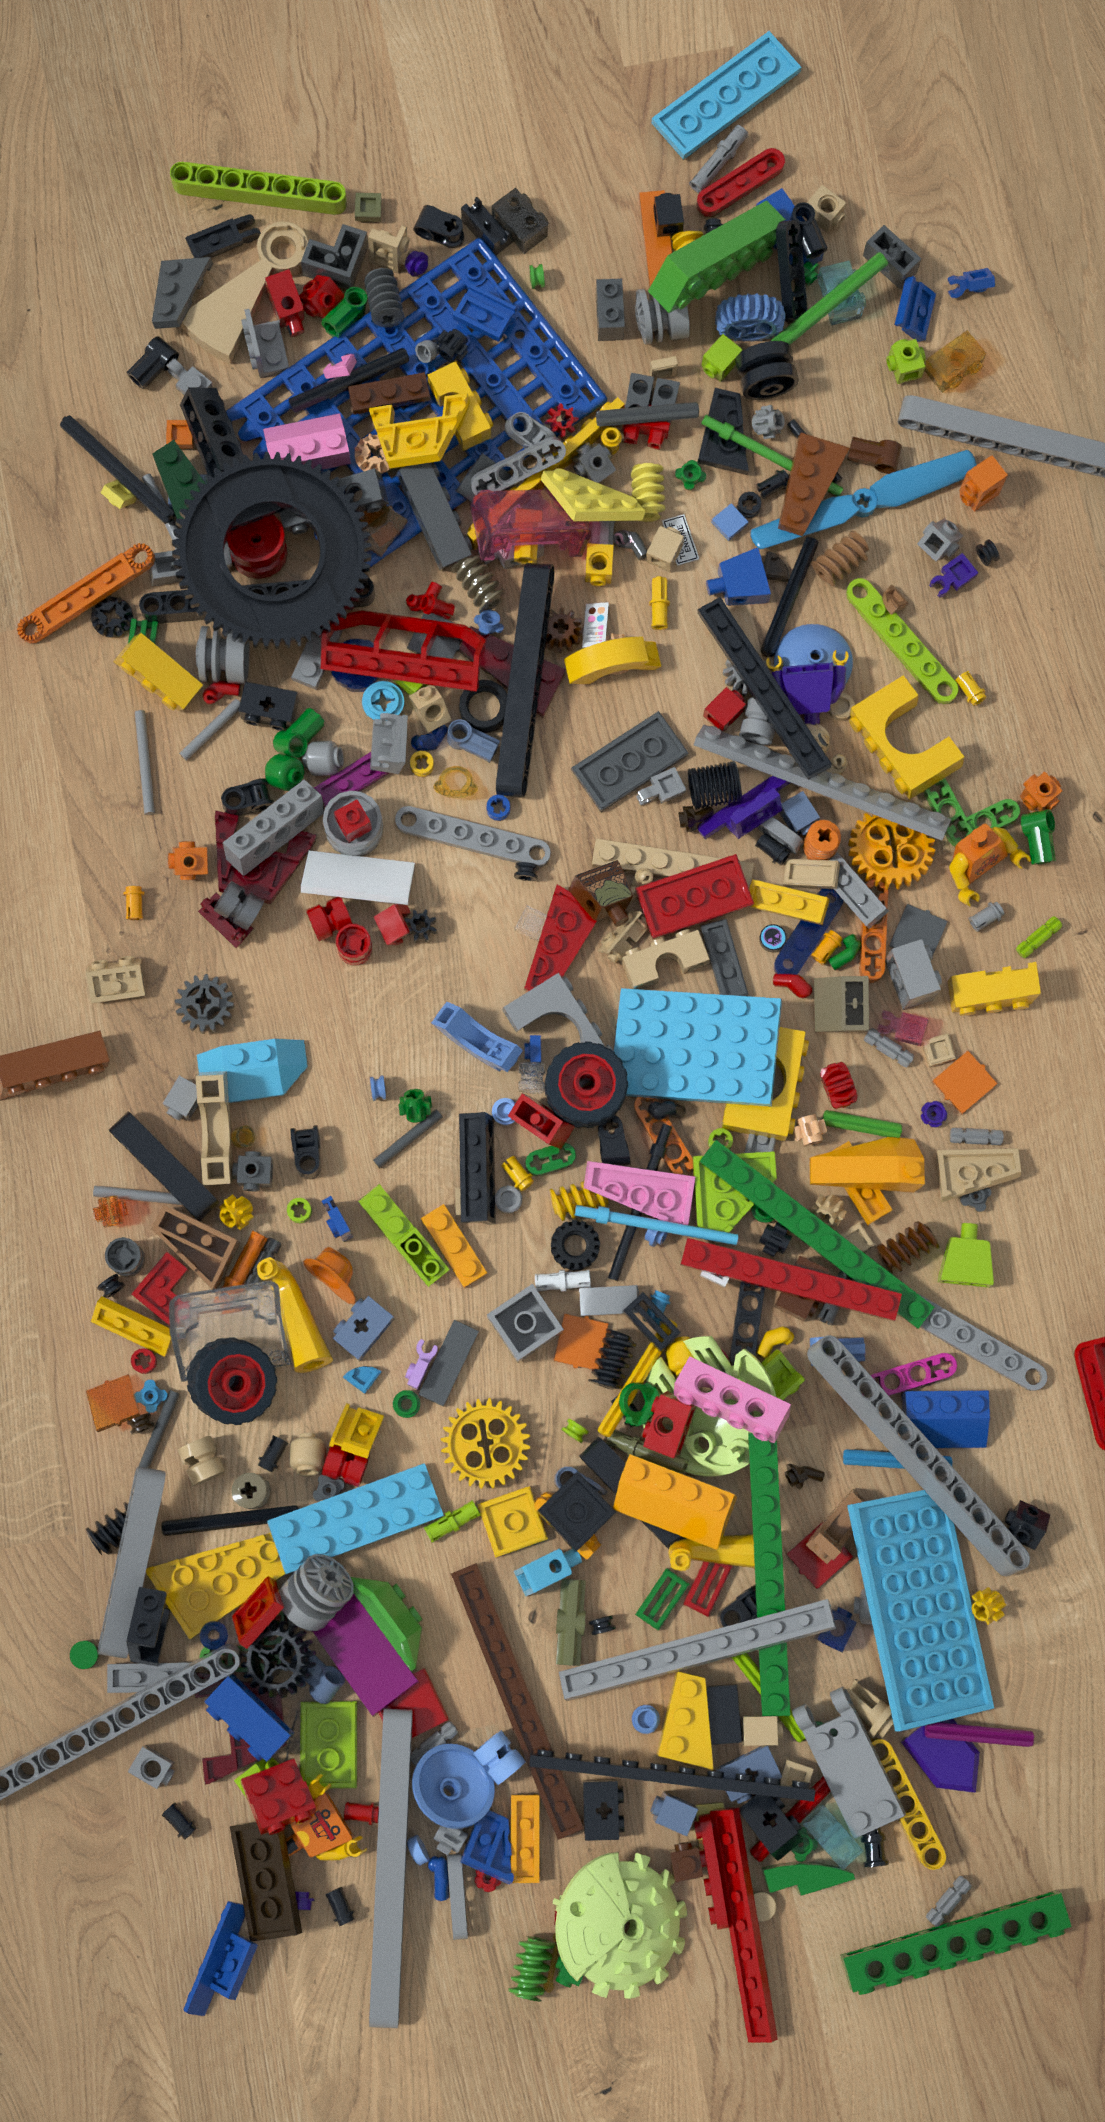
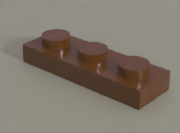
[348,372,430,415]

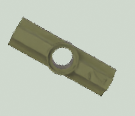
[556,1579,586,1666]

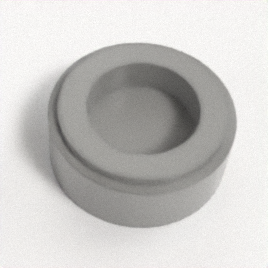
[495,1185,522,1214]

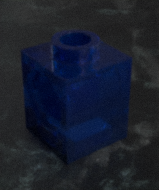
[814,1607,857,1653]

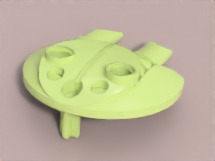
[643,1336,776,1476]

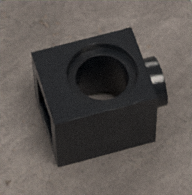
[653,193,684,237]

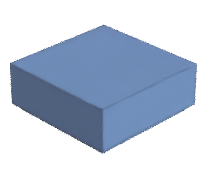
[711,503,748,541]

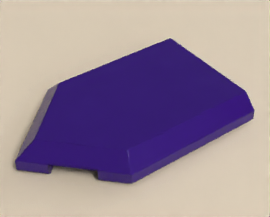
[901,1719,980,1793]

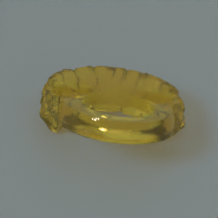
[433,766,478,799]

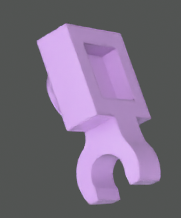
[405,1339,438,1390]

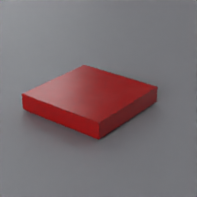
[232,1576,284,1649]

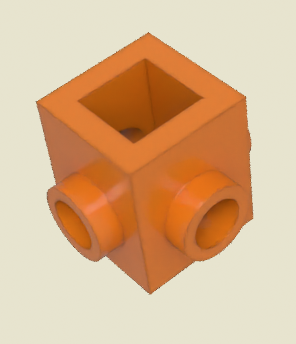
[1020,771,1063,812]
[168,841,208,880]

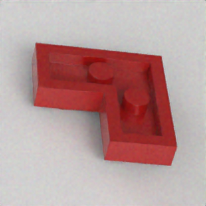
[131,1252,192,1330]

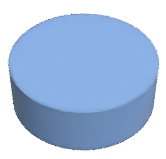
[407,1835,430,1866]

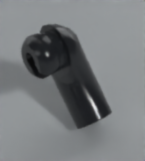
[648,1101,686,1120]

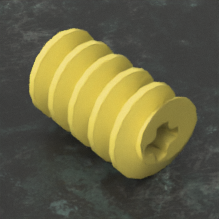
[631,463,665,522]

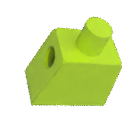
[937,1223,994,1288]

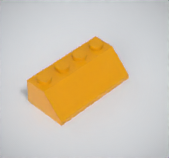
[613,1454,737,1550]

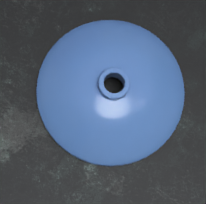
[774,624,853,685]
[412,1744,495,1829]

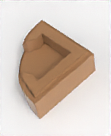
[882,585,908,615]

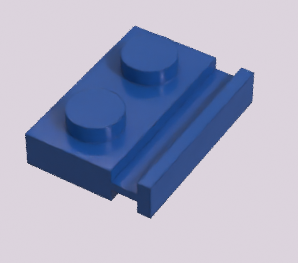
[894,276,936,342]
[453,284,517,342]
[322,1196,353,1242]

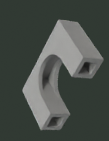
[502,973,612,1087]

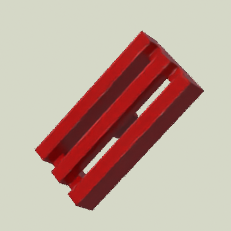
[683,1562,732,1617]

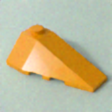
[809,1137,925,1193]

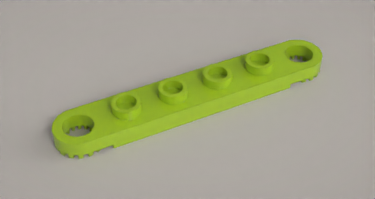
[846,578,958,704]

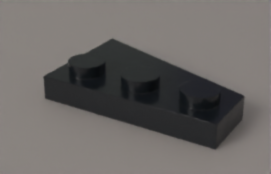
[697,388,749,475]

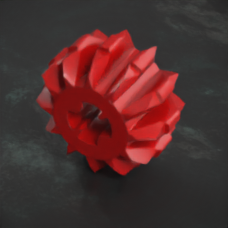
[820,1062,858,1109]

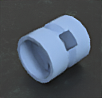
[473,1730,526,1785]

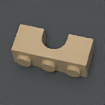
[621,929,710,989]

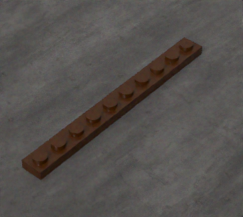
[451,1563,584,1840]

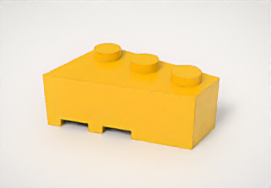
[113,633,203,711]
[948,962,1041,1016]
[657,1671,713,1770]

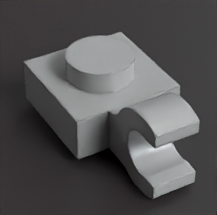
[166,358,213,395]
[636,767,686,806]

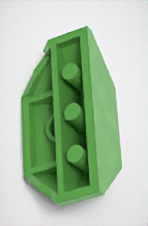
[351,1577,423,1671]

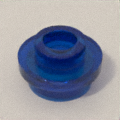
[200,1621,228,1650]

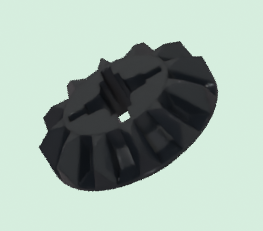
[91,596,133,637]

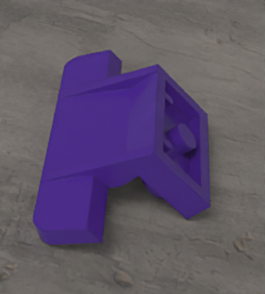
[697,776,790,839]

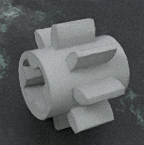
[752,405,784,439]
[433,1826,468,1855]

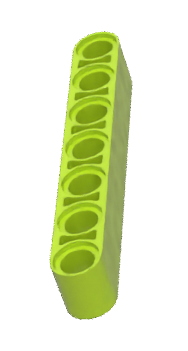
[170,162,347,215]

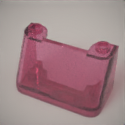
[470,489,592,561]

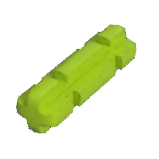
[1016,916,1063,958]

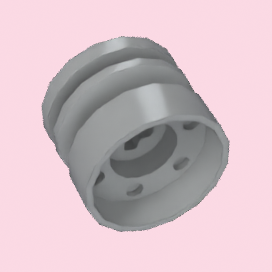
[635,289,690,345]
[196,626,250,684]
[279,1554,353,1631]

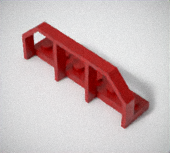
[320,610,486,691]

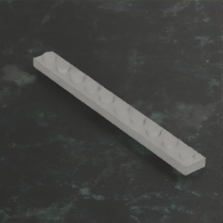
[694,725,951,841]
[559,1599,837,1701]

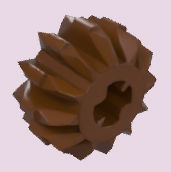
[546,607,583,654]

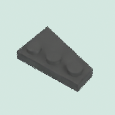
[152,257,213,329]

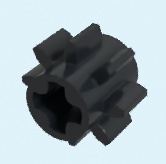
[437,329,468,362]
[405,909,437,943]
[759,1222,792,1257]

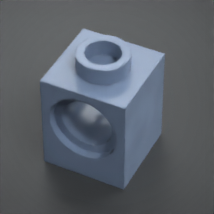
[779,791,820,836]

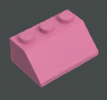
[263,414,351,470]

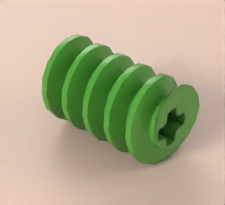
[508,1936,555,2002]

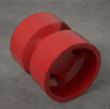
[306,897,353,942]
[336,924,372,966]
[322,1444,370,1487]

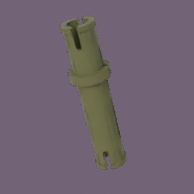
[606,1429,689,1475]

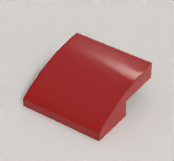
[379,1668,449,1739]

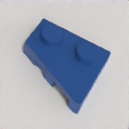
[460,1810,514,1885]

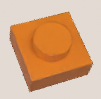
[166,420,194,449]

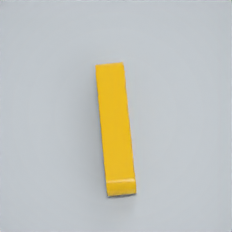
[871,1738,946,1870]

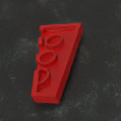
[524,884,597,992]

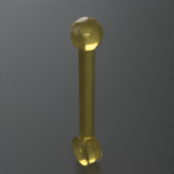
[543,1933,559,1993]

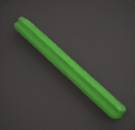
[771,252,888,345]

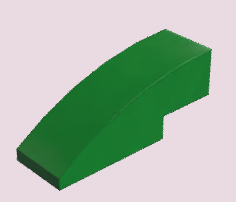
[761,1862,855,1896]

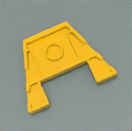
[369,393,470,468]

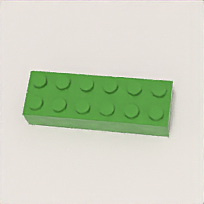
[648,200,785,313]

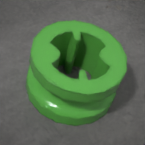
[529,264,545,289]

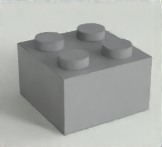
[885,939,942,1010]
[487,1284,564,1363]

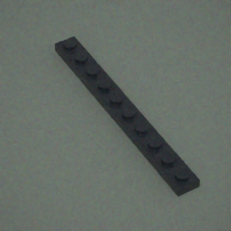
[529,1749,815,1802]

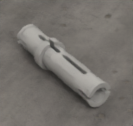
[689,125,749,193]

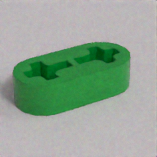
[525,1143,576,1177]

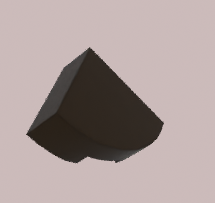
[764,551,789,582]

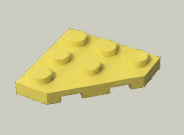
[541,469,645,521]

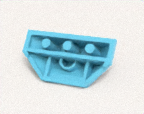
[197,1039,308,1103]

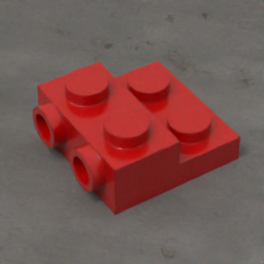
[241,1758,316,1835]

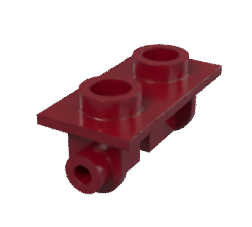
[198,892,254,948]

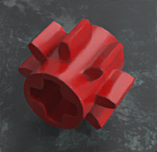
[544,403,579,438]

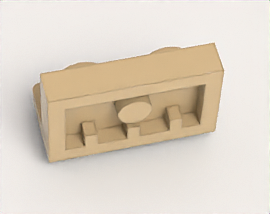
[368,225,410,273]
[86,956,146,1003]

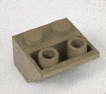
[814,976,869,1032]

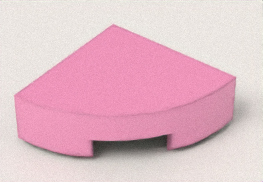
[323,354,357,379]

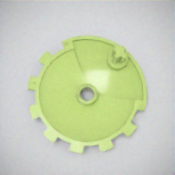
[552,1852,687,1999]

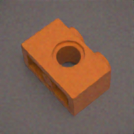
[959,455,1008,512]

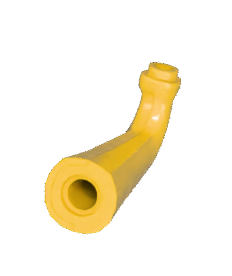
[257,1257,333,1373]
[668,1534,755,1571]

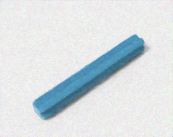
[843,1449,953,1469]

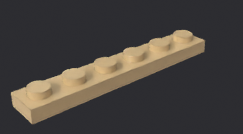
[592,838,754,888]

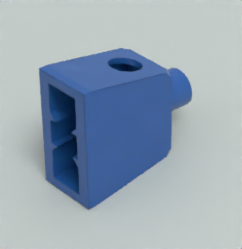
[706,548,771,606]

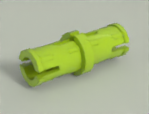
[424,1500,481,1543]

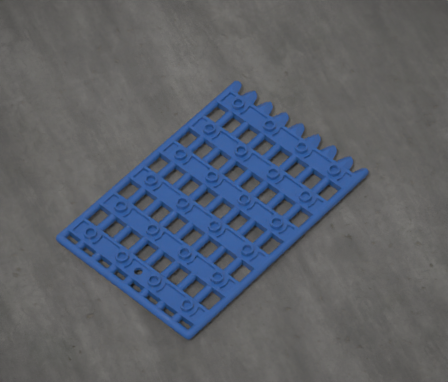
[226,238,607,567]

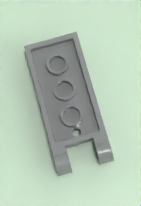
[792,1686,906,1839]

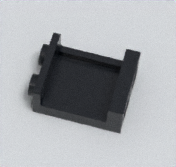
[126,1587,170,1666]

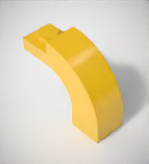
[564,637,661,684]

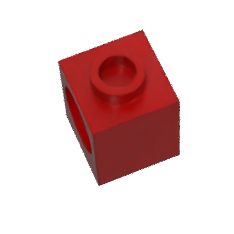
[703,687,746,732]
[334,799,372,843]

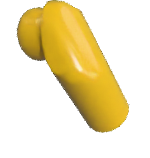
[756,1326,794,1359]

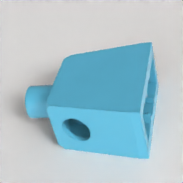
[514,1548,582,1596]

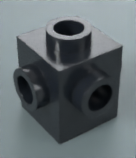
[1004,1500,1051,1550]

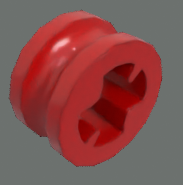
[131,1348,157,1374]

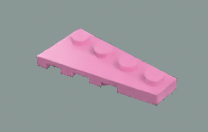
[583,1161,695,1225]

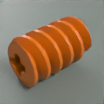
[803,820,841,860]

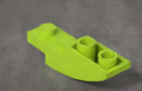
[358,1184,450,1287]

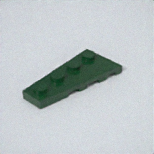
[152,440,206,519]

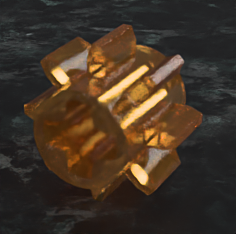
[93,1196,128,1227]

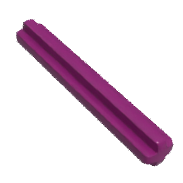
[925,1722,1034,1747]

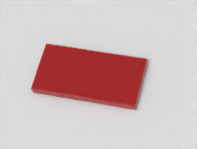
[635,854,754,940]

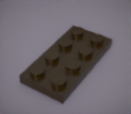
[230,1821,303,1942]

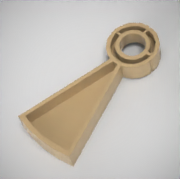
[181,221,308,364]

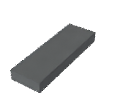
[700,919,749,996]
[419,1320,479,1407]

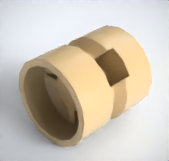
[178,1436,226,1486]

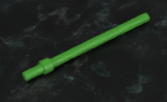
[701,415,843,497]

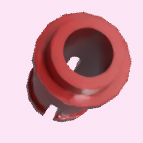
[420,594,455,619]
[344,1802,379,1825]

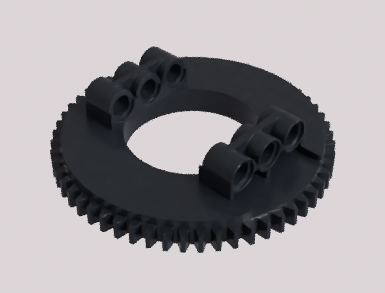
[172,452,371,649]

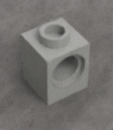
[163,1075,198,1121]
[128,1745,175,1789]

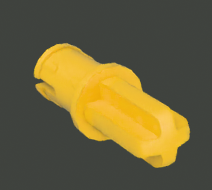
[649,576,670,630]

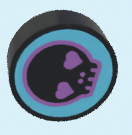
[759,924,787,952]

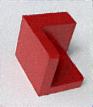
[374,904,411,945]

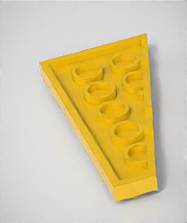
[146,1533,285,1640]

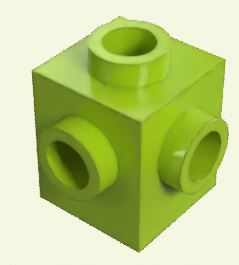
[886,339,926,384]

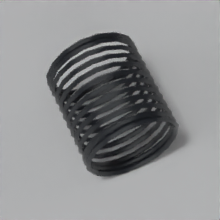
[688,761,742,810]

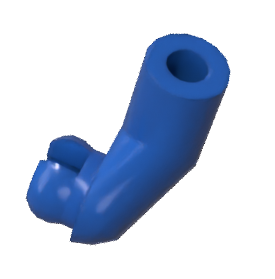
[428,1856,449,1901]

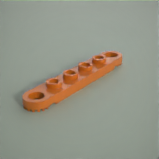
[17,543,155,644]

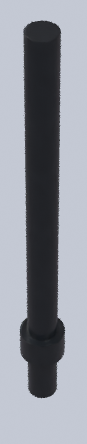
[608,1124,672,1281]

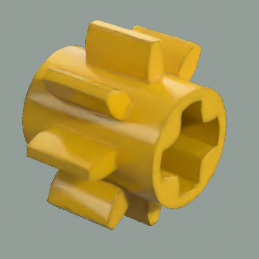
[219,1194,254,1230]
[972,1587,1006,1625]

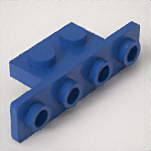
[183,1901,258,2016]

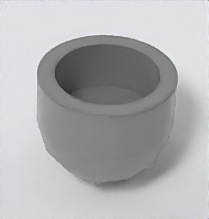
[415,340,438,363]

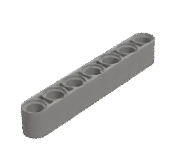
[98,1466,166,1659]

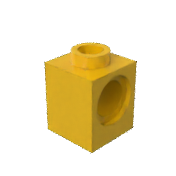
[585,543,614,586]

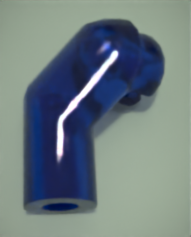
[411,725,448,752]

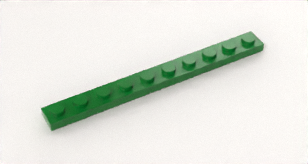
[699,1140,935,1329]
[748,1432,790,1716]

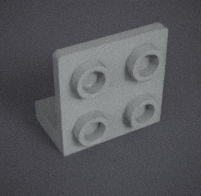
[241,309,289,378]

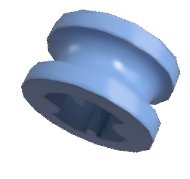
[370,1075,386,1101]

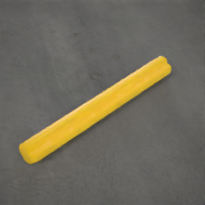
[598,1318,677,1438]

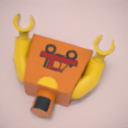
[949,823,1031,907]
[286,1774,367,1861]

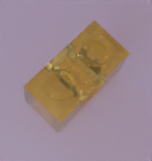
[924,330,987,393]

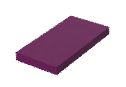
[312,1593,419,1717]

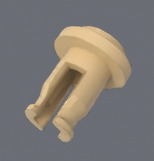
[847,1679,894,1739]

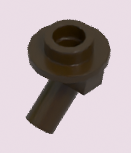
[678,806,714,832]
[785,1463,825,1489]

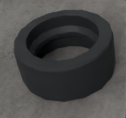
[459,679,507,733]

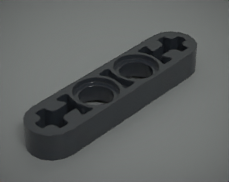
[776,220,808,324]
[729,1281,765,1366]

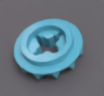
[362,681,404,721]

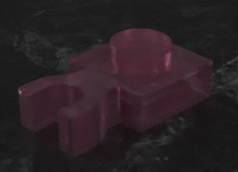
[877,1010,929,1047]

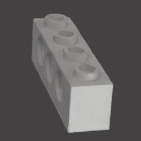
[223,780,324,876]

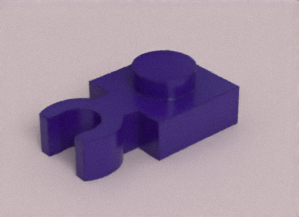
[929,553,978,598]

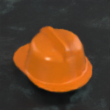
[303,1247,356,1304]

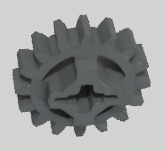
[175,974,235,1034]

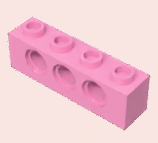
[674,1356,791,1443]

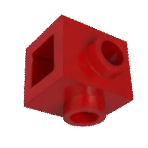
[299,275,344,318]

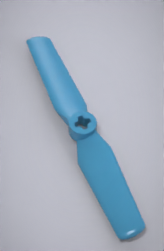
[750,450,977,549]

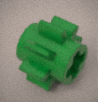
[398,1089,432,1123]

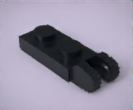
[185,214,261,258]

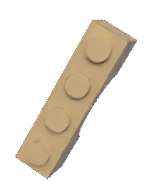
[196,1071,233,1185]

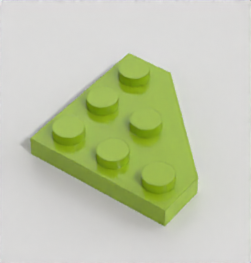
[692,1151,777,1233]

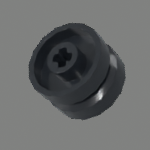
[735,341,799,400]

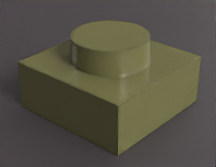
[355,193,382,222]

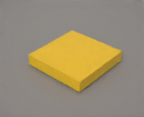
[477,1486,548,1558]

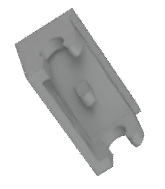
[370,713,408,774]

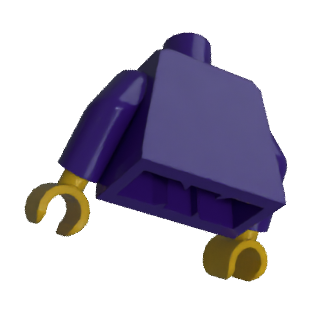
[766,650,849,725]

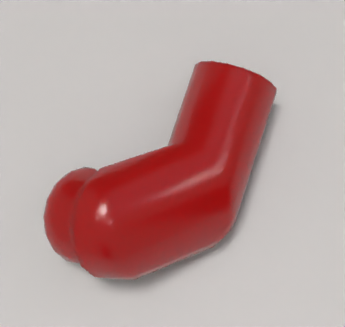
[202,680,241,704]
[773,973,812,999]

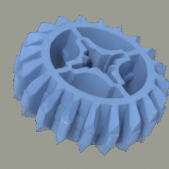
[715,293,785,342]

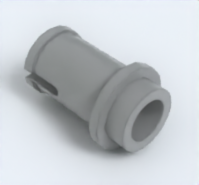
[968,902,1005,932]

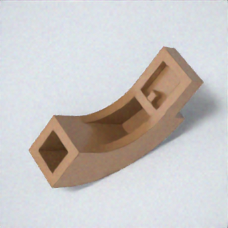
[806,1489,866,1564]

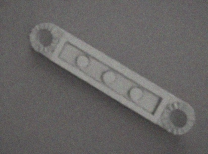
[395,806,551,868]
[919,1294,1047,1391]

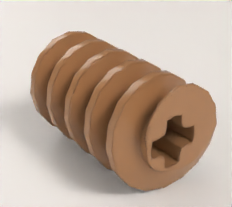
[811,531,869,587]

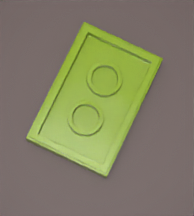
[300,1701,357,1789]

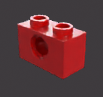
[508,1093,575,1149]
[642,1391,697,1459]

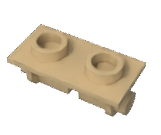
[598,910,648,964]

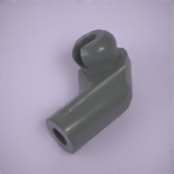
[613,530,648,560]

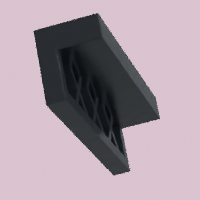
[459,1112,496,1225]

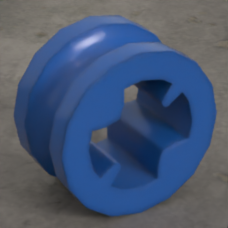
[486,795,510,821]

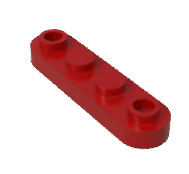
[696,148,785,217]
[694,1813,729,1930]

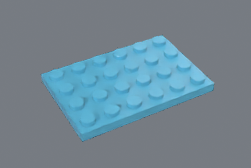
[614,988,782,1107]

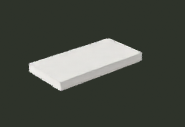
[301,851,415,905]

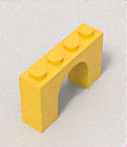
[849,675,964,800]
[721,1027,809,1141]

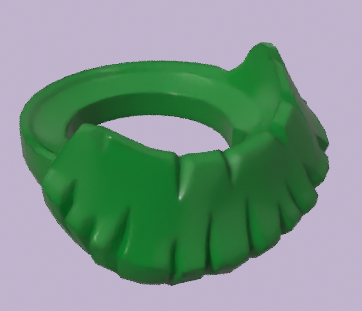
[619,1382,659,1426]

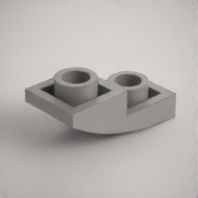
[579,1285,639,1316]

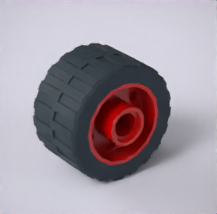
[545,1041,628,1128]
[186,1337,277,1425]

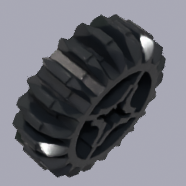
[240,1620,316,1698]

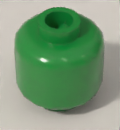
[265,754,304,791]

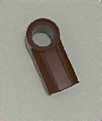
[847,437,902,474]

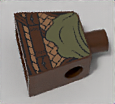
[569,860,633,927]

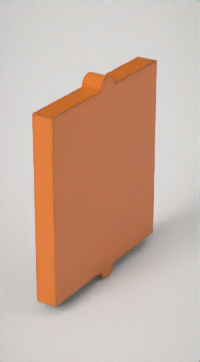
[932,1051,997,1114]
[554,1314,608,1369]

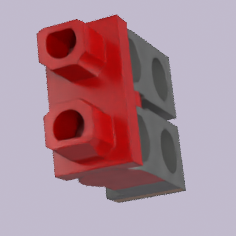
[622,373,680,450]

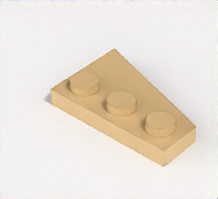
[936,1148,1021,1203]

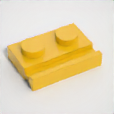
[329,1403,384,1459]

